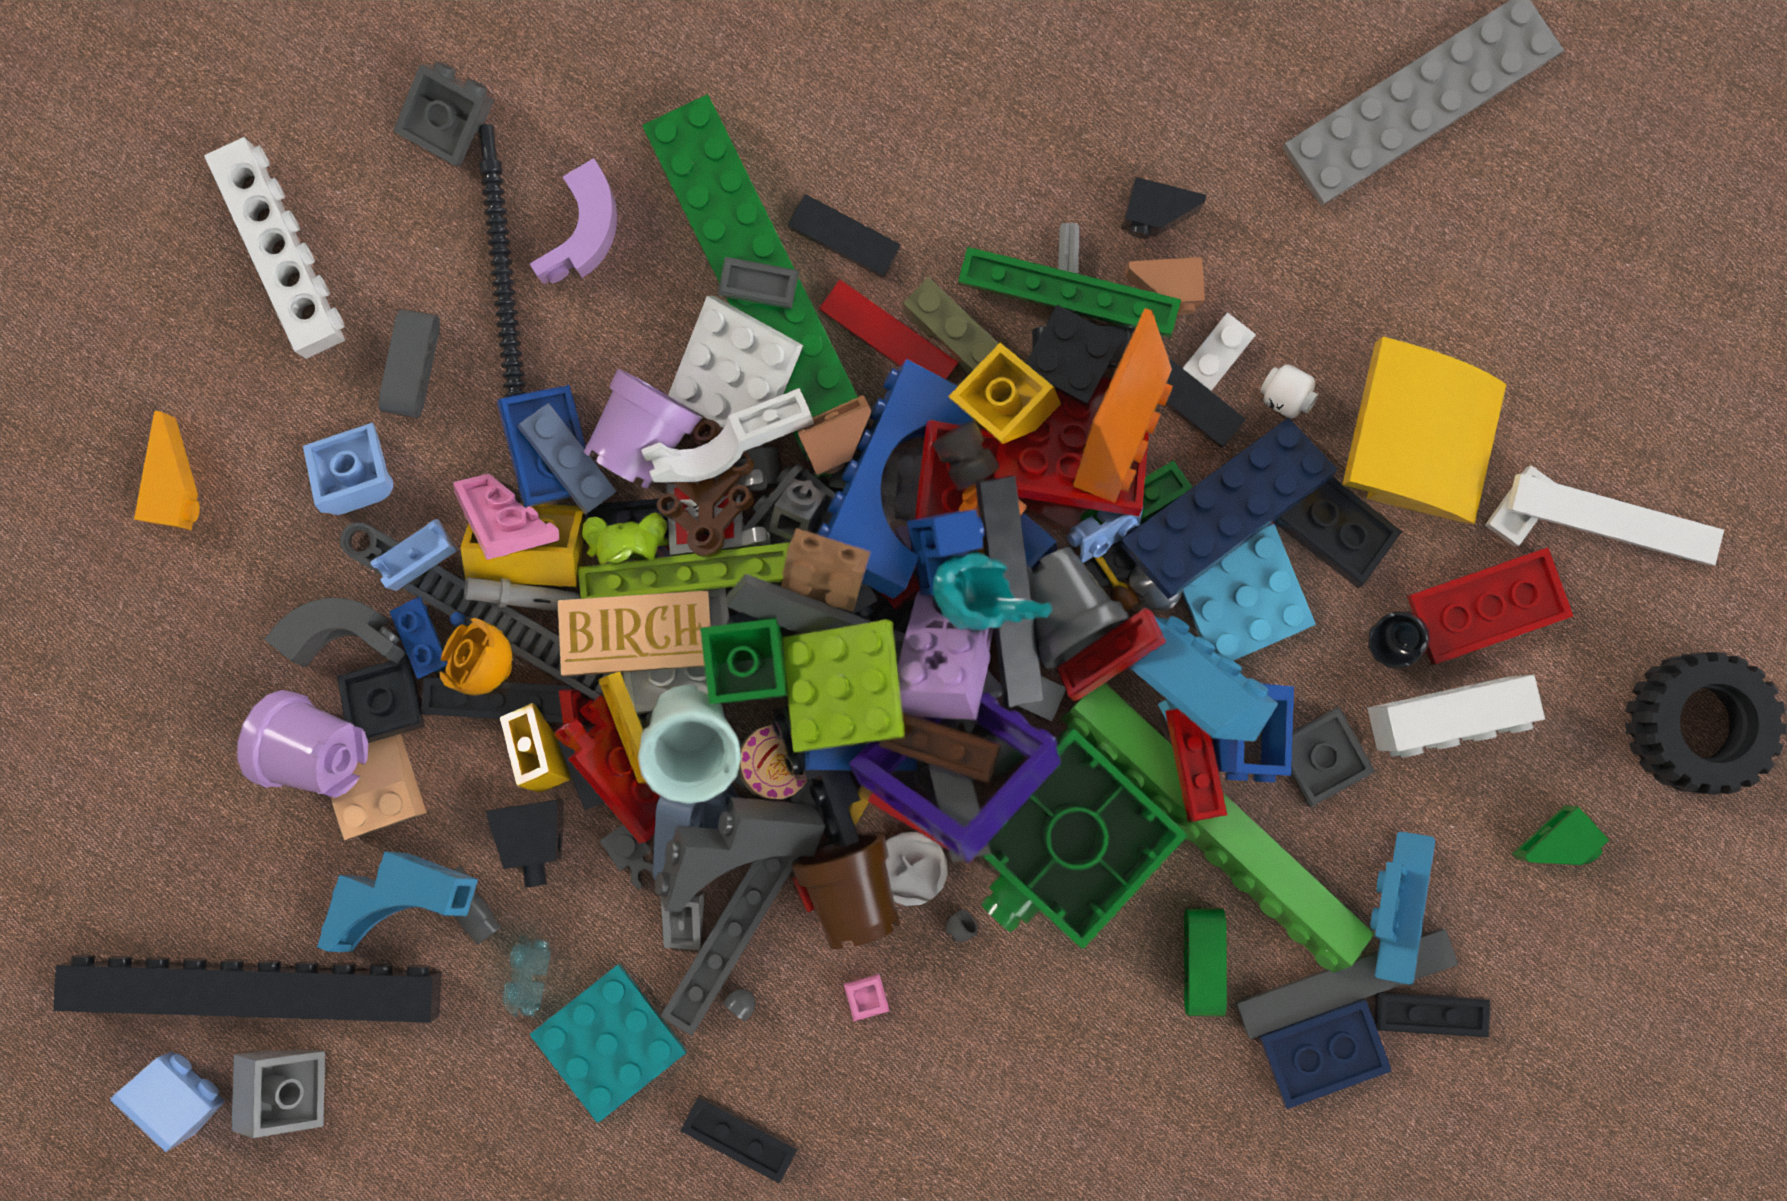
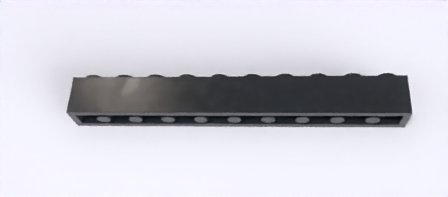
[53,954,441,1023]

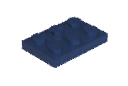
[1259,999,1392,1109]

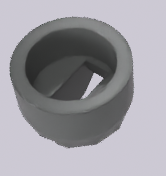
[946,909,978,943]
[723,989,756,1022]

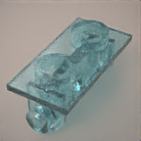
[502,935,552,1017]

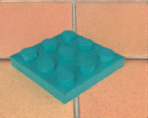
[529,963,688,1124]

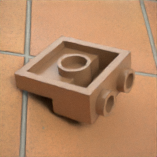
[781,528,871,612]

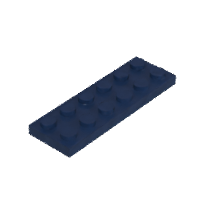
[1120,418,1338,600]

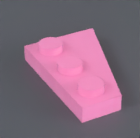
[453,474,560,560]

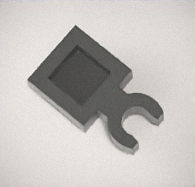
[600,825,653,889]

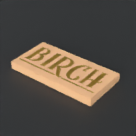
[558,591,711,676]

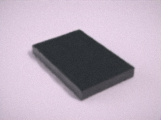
[1273,477,1402,589]

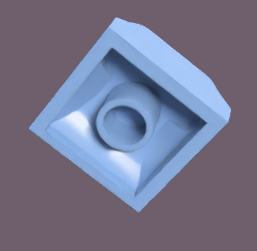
[303,422,393,515]

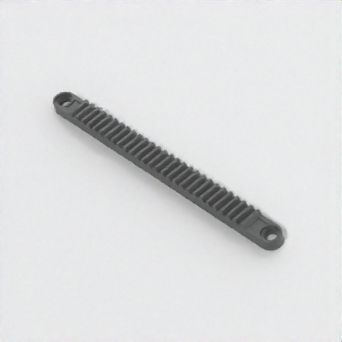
[340,522,777,801]

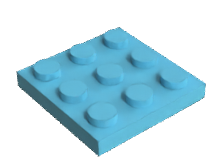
[1182,524,1316,661]

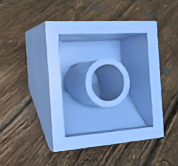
[110,1051,225,1152]

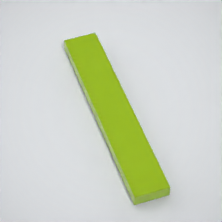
[578,542,791,599]

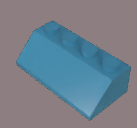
[1129,616,1278,741]

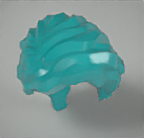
[933,553,1052,630]

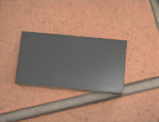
[718,257,799,309]

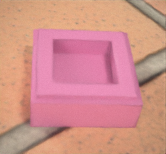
[844,973,890,1021]

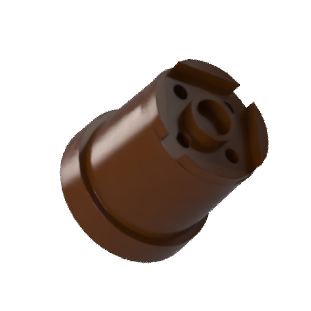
[791,832,901,949]

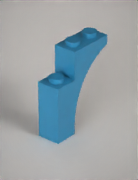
[317,851,478,952]

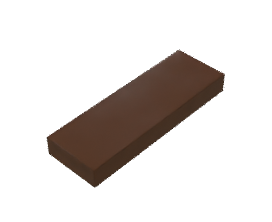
[879,712,1002,783]

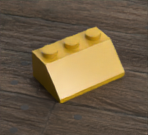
[460,503,585,587]

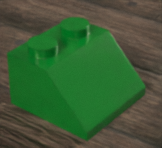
[700,618,788,704]

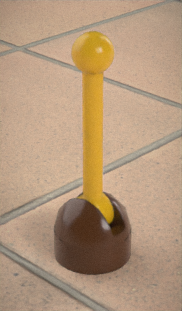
[1094,556,1140,611]

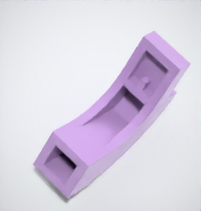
[530,158,617,284]

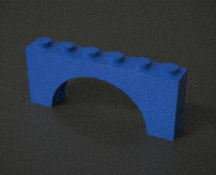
[817,359,975,599]

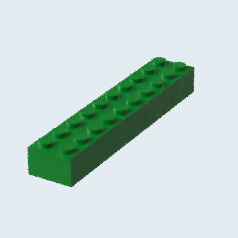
[642,94,870,459]

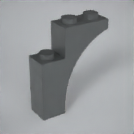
[655,797,825,912]

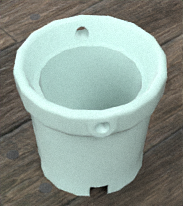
[638,685,741,804]

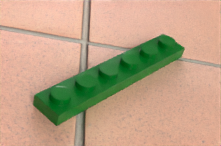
[958,247,1181,338]

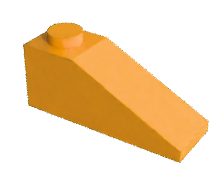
[134,411,200,530]

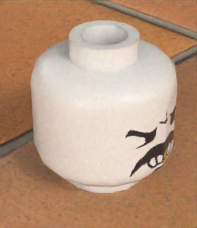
[1260,364,1318,419]

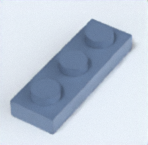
[517,403,617,515]

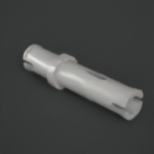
[464,577,580,611]

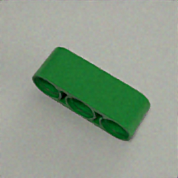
[1184,908,1227,1017]

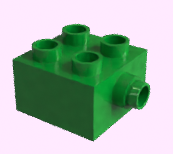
[981,728,1188,950]

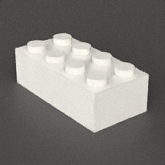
[1367,675,1545,757]

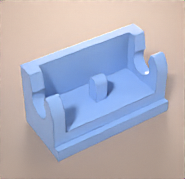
[370,519,458,591]

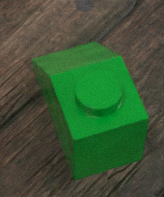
[1512,805,1609,865]

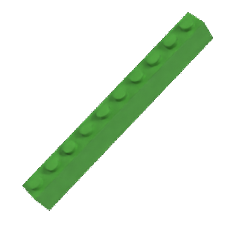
[1060,683,1374,973]

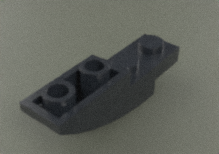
[772,706,860,847]

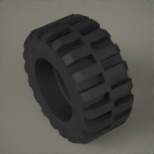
[1625,652,1787,795]

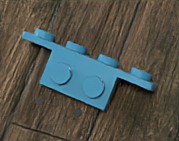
[1371,831,1436,985]

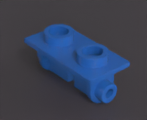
[389,596,447,679]

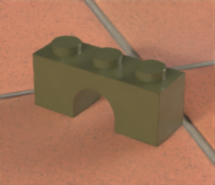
[902,277,999,375]

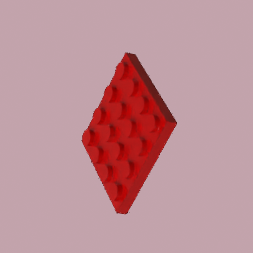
[993,378,1149,517]

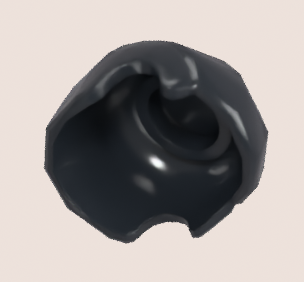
[1368,611,1430,668]

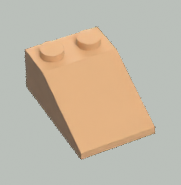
[331,734,427,840]

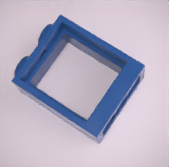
[1212,684,1294,782]

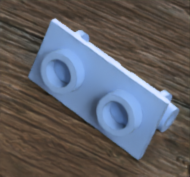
[1067,506,1143,563]

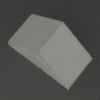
[661,891,705,950]

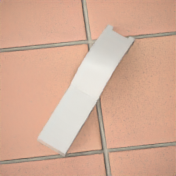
[641,388,814,482]

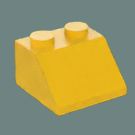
[948,343,1061,444]

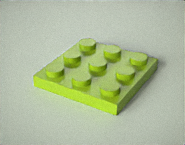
[783,620,905,752]

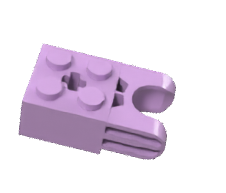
[897,591,994,720]

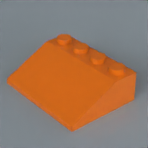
[1073,308,1173,503]

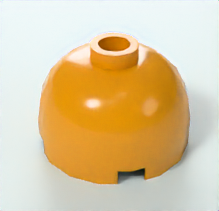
[440,618,512,696]

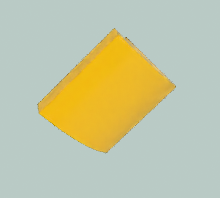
[1342,337,1506,525]

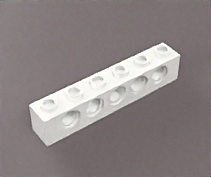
[204,137,346,359]

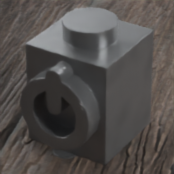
[769,478,827,541]

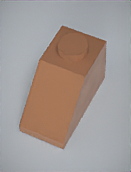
[1124,257,1205,315]
[797,395,871,475]

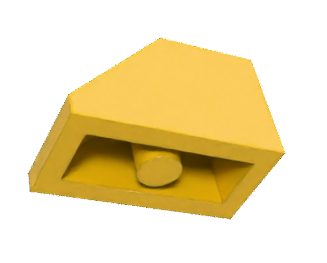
[500,703,571,793]

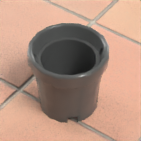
[1027,547,1129,669]

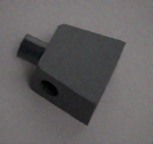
[486,799,564,888]

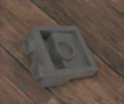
[393,61,495,166]

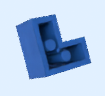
[907,509,984,595]

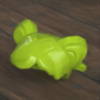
[582,513,669,564]

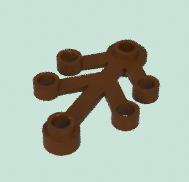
[657,420,754,557]

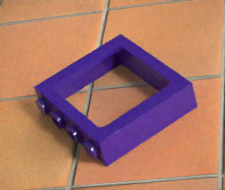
[849,692,1061,863]

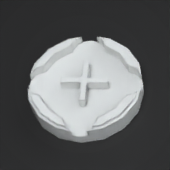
[885,831,948,906]

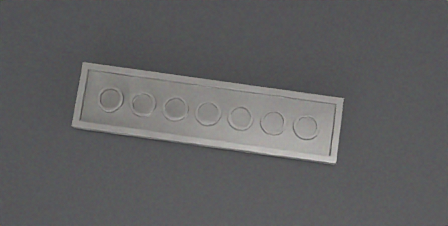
[1282,0,1564,207]

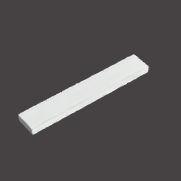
[1507,474,1724,565]

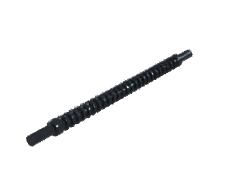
[479,124,526,398]

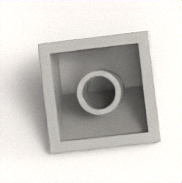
[232,1050,325,1138]

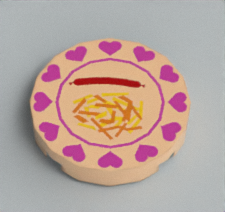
[739,725,807,800]

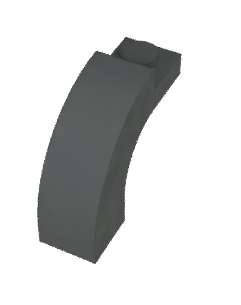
[264,598,406,668]

